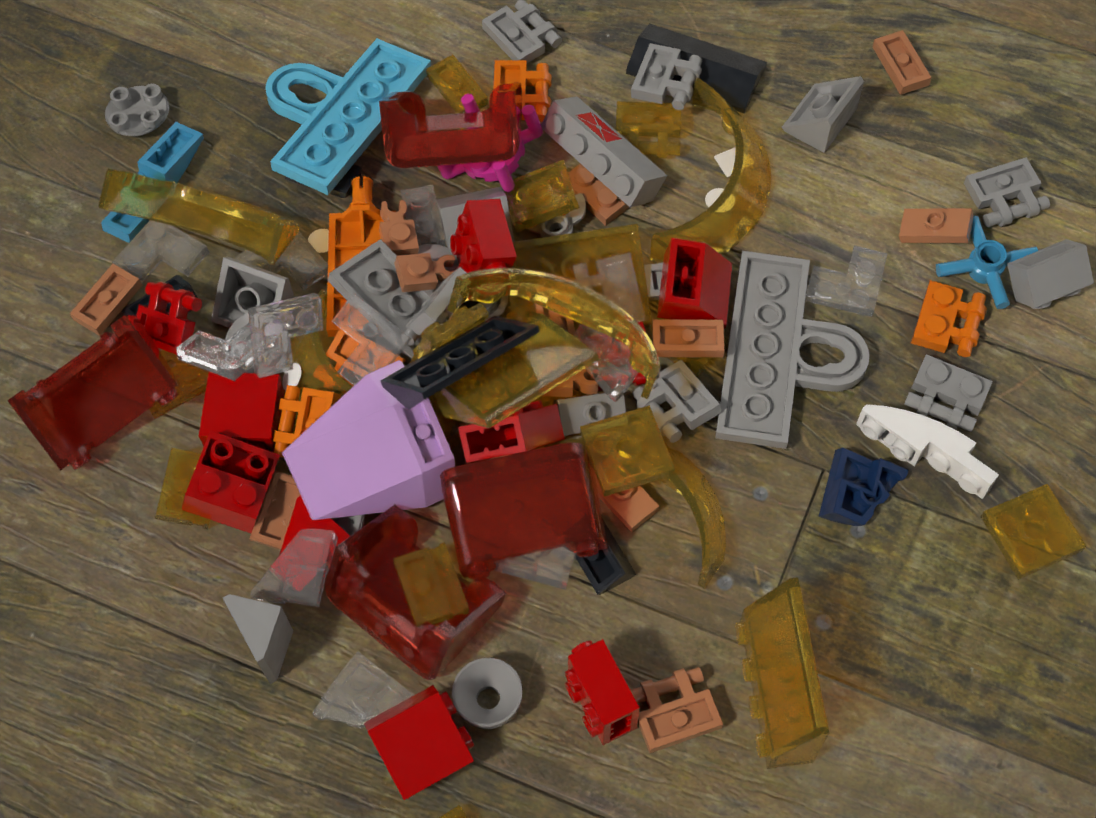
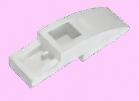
[856,405,999,499]

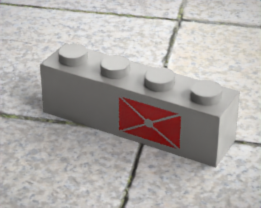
[541,96,668,208]

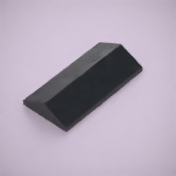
[626,23,767,113]
[380,316,540,410]

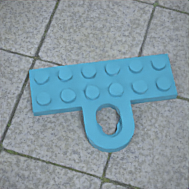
[266,38,431,195]

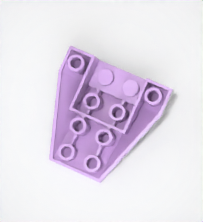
[282,360,457,520]

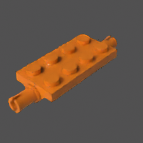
[326,176,396,339]

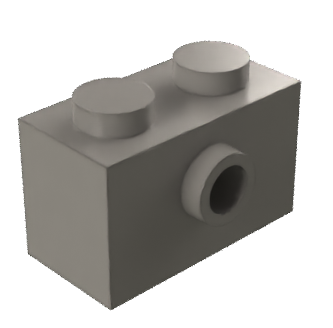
[1007,239,1094,309]

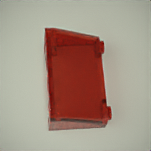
[379,82,522,168]
[8,315,181,471]
[440,442,608,580]
[325,504,506,680]

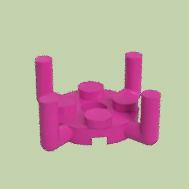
[431,94,543,192]

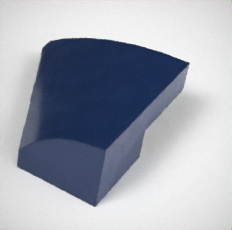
[819,448,908,526]

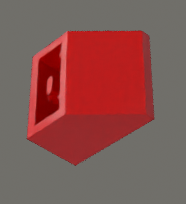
[657,238,732,329]
[182,430,280,534]

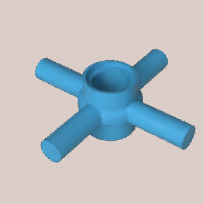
[936,216,1038,309]

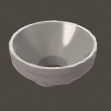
[452,658,523,729]

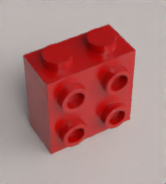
[450,198,517,298]
[198,369,285,453]
[458,400,565,463]
[564,639,640,745]
[364,685,475,800]

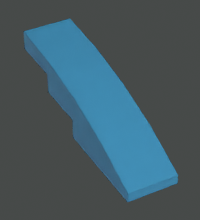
[101,122,204,244]

